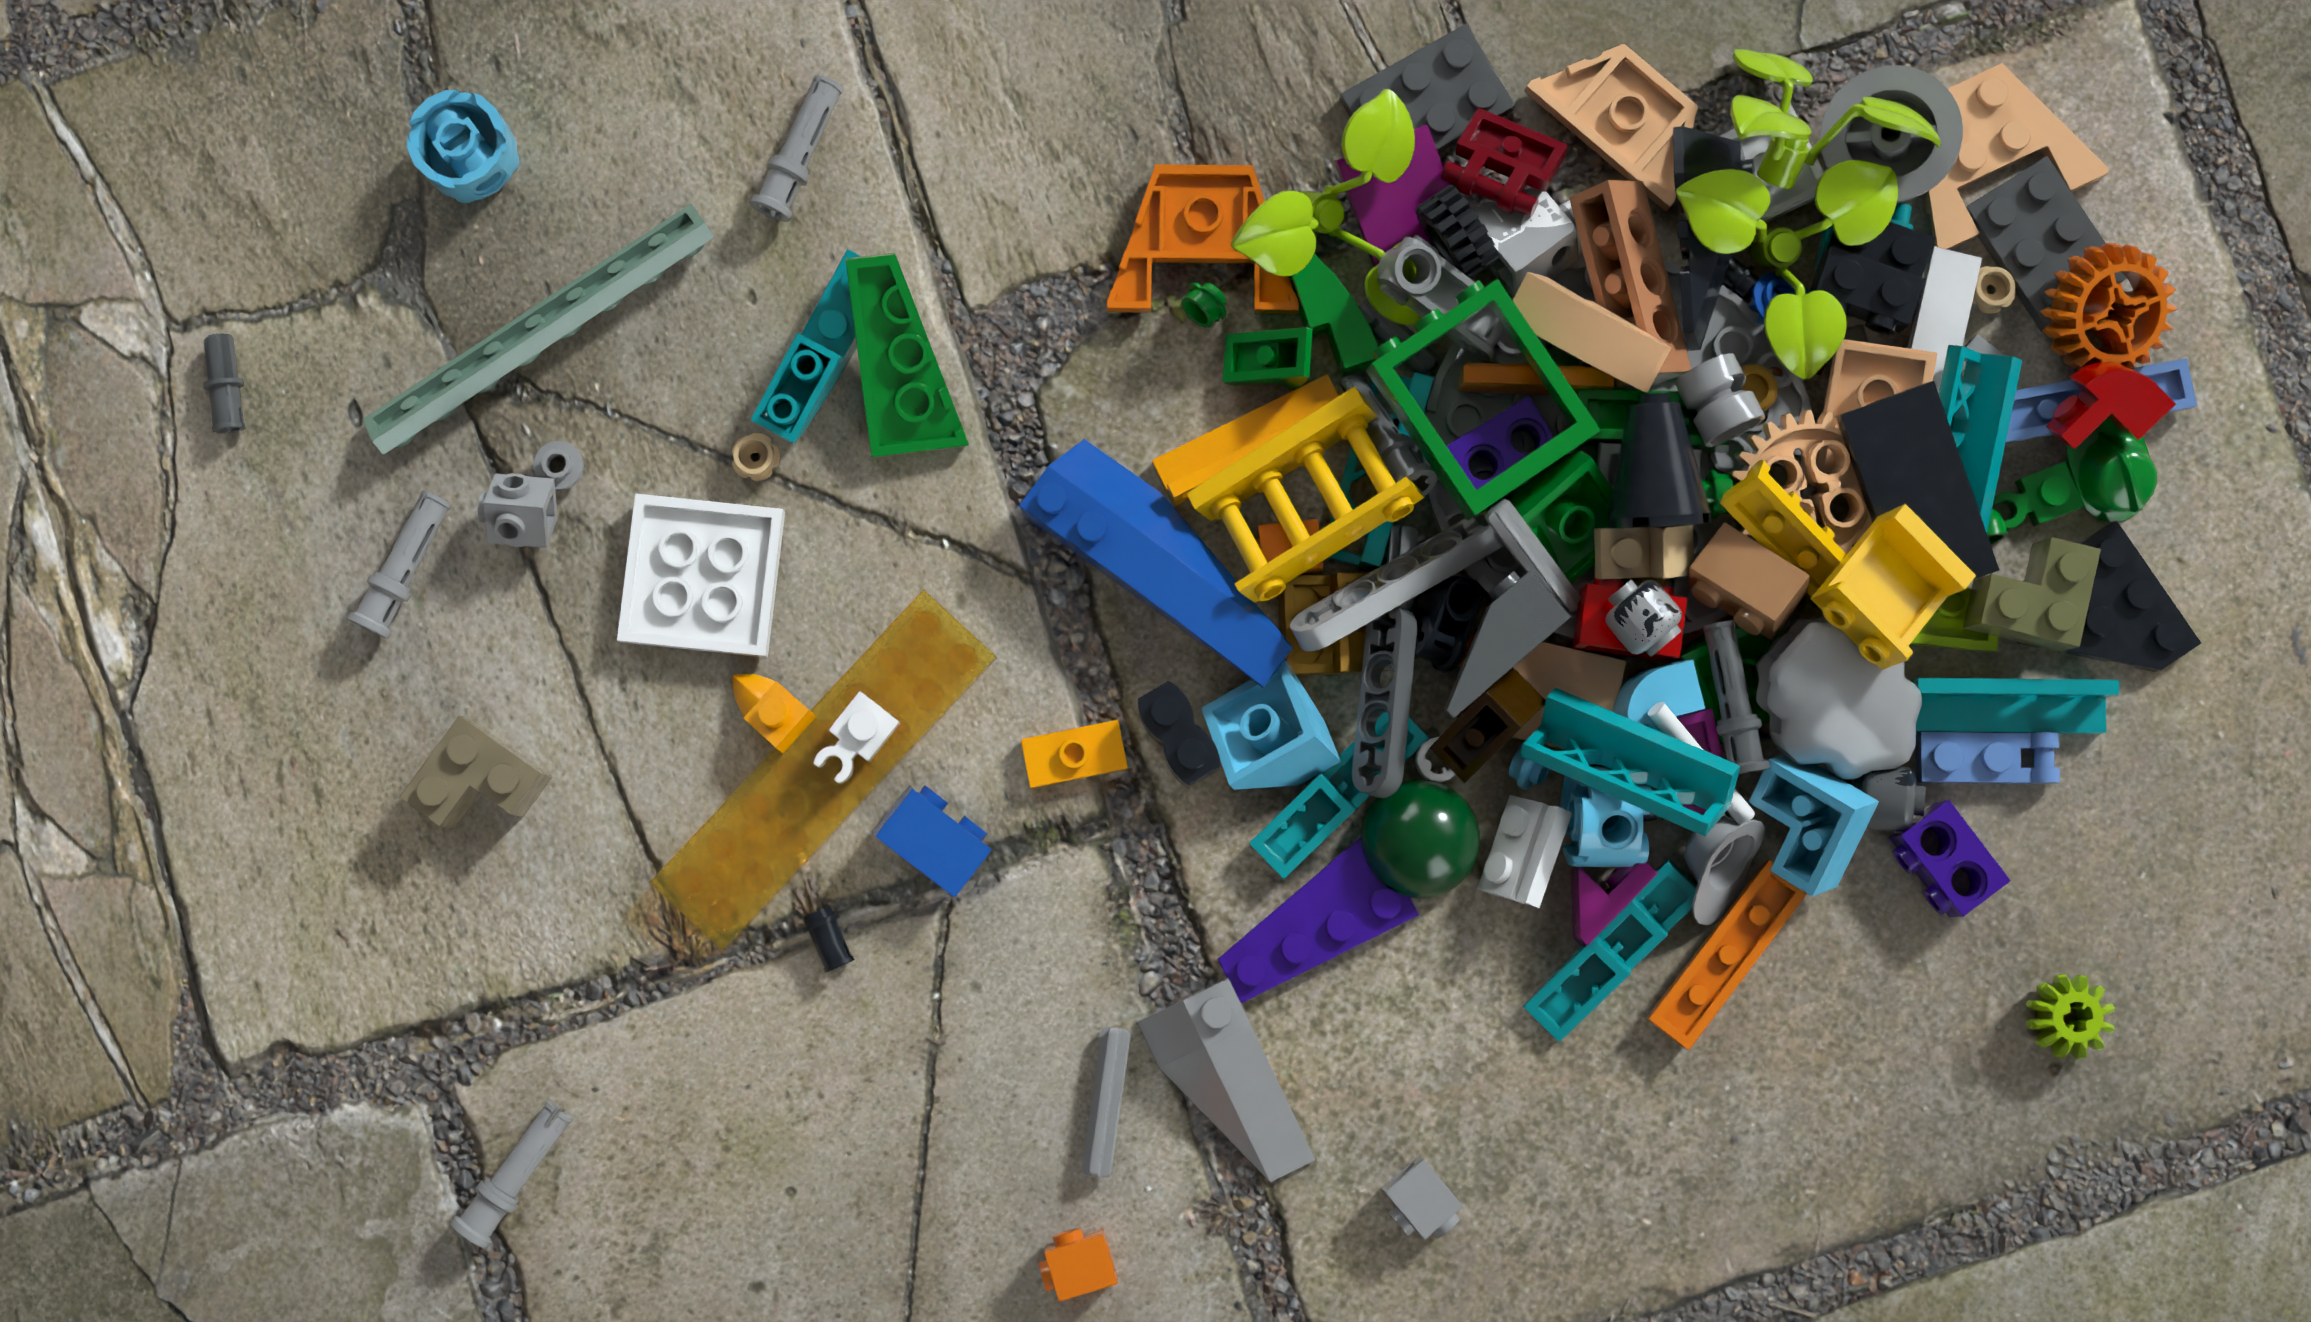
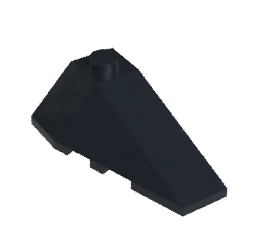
[1673,126,1756,351]

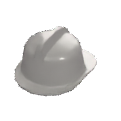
[1684,815,1765,925]

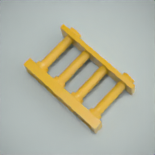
[1186,386,1424,603]

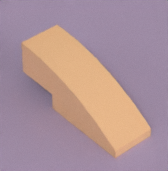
[1513,272,1672,393]

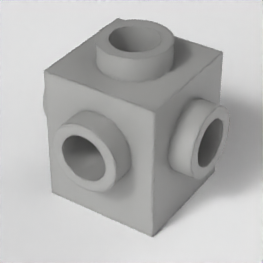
[478,473,558,548]

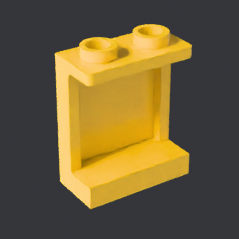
[1811,504,1976,670]

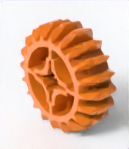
[2040,242,2178,370]

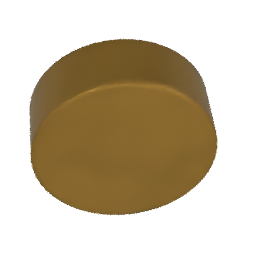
[1741,364,1778,412]

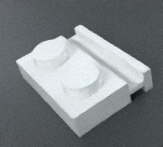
[1477,795,1572,908]

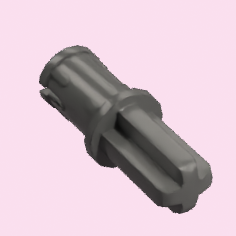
[203,333,246,434]

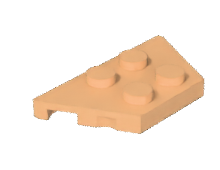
[1524,44,1698,212]

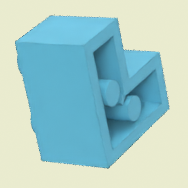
[1748,755,1879,897]

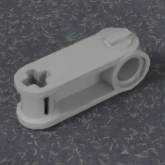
[1377,235,1505,362]

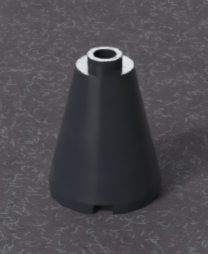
[1608,393,1711,529]

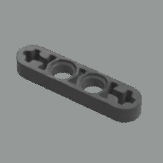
[1352,606,1417,798]

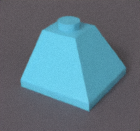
[1201,660,1341,790]

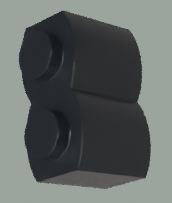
[1138,681,1220,788]

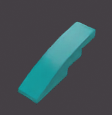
[1249,712,1430,879]
[1523,858,1697,1042]

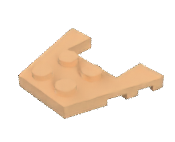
[1924,63,2109,250]

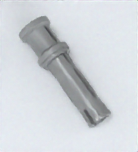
[749,75,843,222]
[347,490,451,639]
[450,1100,574,1249]

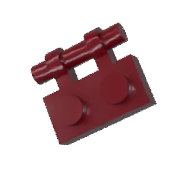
[1441,107,1568,217]

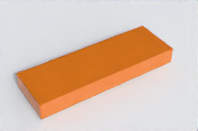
[1458,363,1614,396]

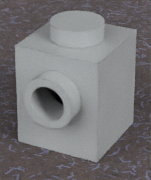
[1381,1156,1464,1240]

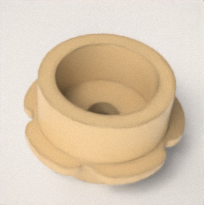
[1972,266,2015,314]
[732,433,780,481]

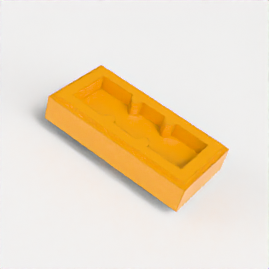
[1021,720,1128,789]

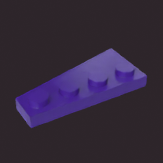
[1217,836,1419,1003]

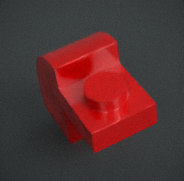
[2045,362,2176,449]

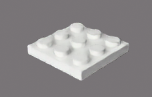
[617,494,785,658]

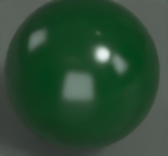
[1360,779,1480,899]

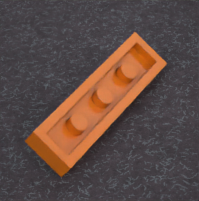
[1645,860,1807,1050]

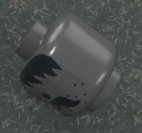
[1853,767,1926,832]

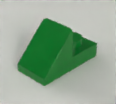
[1222,327,1313,390]

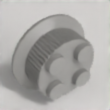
[1820,65,1963,202]

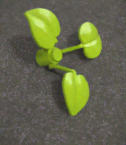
[1730,49,1941,189]
[1230,89,1422,325]
[1676,160,1898,380]

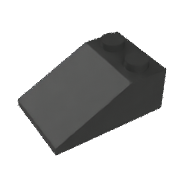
[1443,571,1571,719]

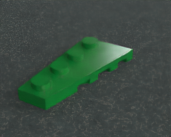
[845,253,969,457]

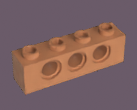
[1569,180,1691,388]

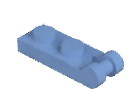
[1916,732,2060,784]

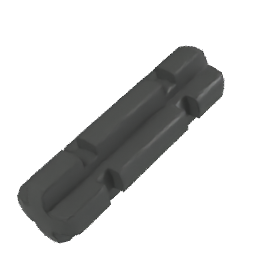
[1358,298,1438,375]

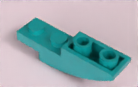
[750,249,861,444]

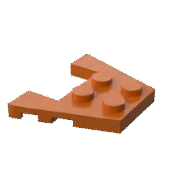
[1107,164,1299,314]

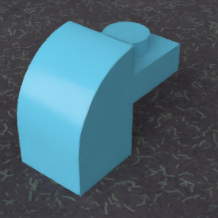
[1613,660,1705,732]

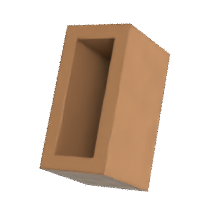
[1688,522,1810,641]

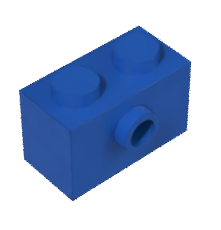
[872,785,992,898]

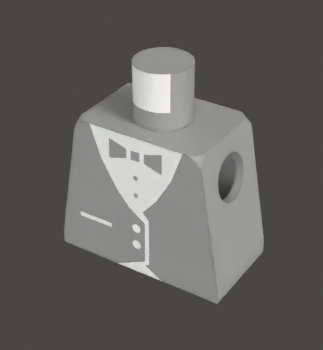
[1472,187,1578,298]

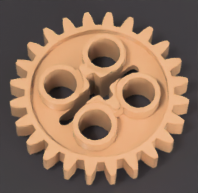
[1728,410,1872,554]

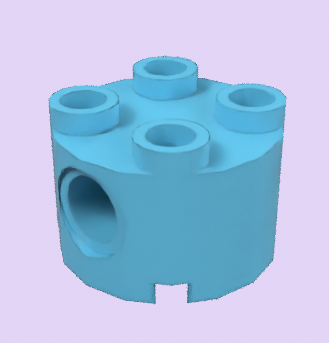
[407,90,519,203]
[1560,766,1652,867]

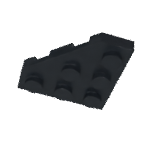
[2016,520,2201,672]

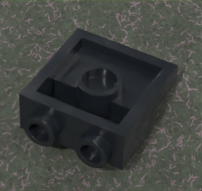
[1809,222,1935,335]

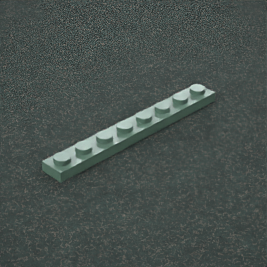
[363,204,714,455]

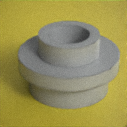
[533,441,584,491]

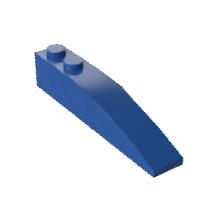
[1019,439,1293,688]

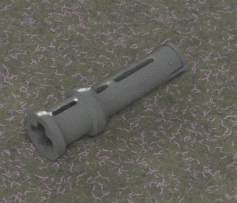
[1336,373,1437,496]
[1702,620,1770,775]

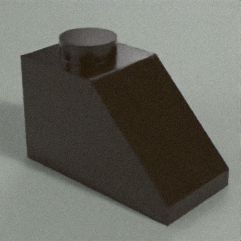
[1430,667,1546,783]

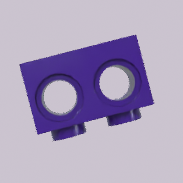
[1447,396,1555,490]
[1888,800,2011,917]

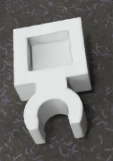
[814,691,901,784]

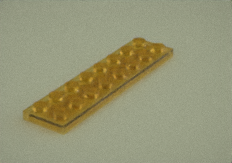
[649,589,997,951]

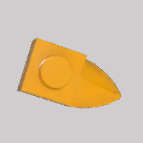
[732,674,816,753]

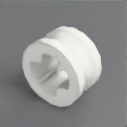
[1415,737,1456,783]

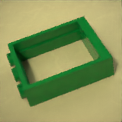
[1366,279,1601,520]

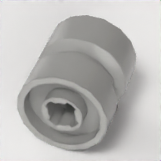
[1675,353,1765,447]

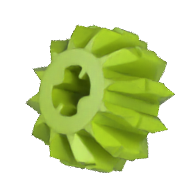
[2025,974,2116,1059]

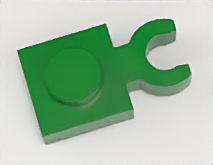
[1993,461,2085,530]

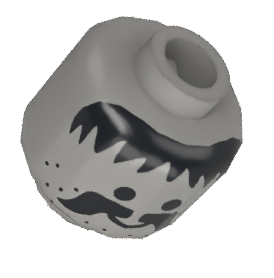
[1605,580,1682,657]

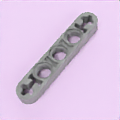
[1290,508,1504,652]

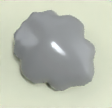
[1756,616,1922,779]

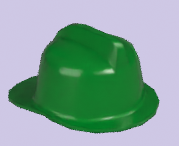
[2065,417,2157,522]

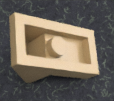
[1594,525,1694,579]

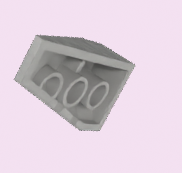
[1137,978,1315,1182]

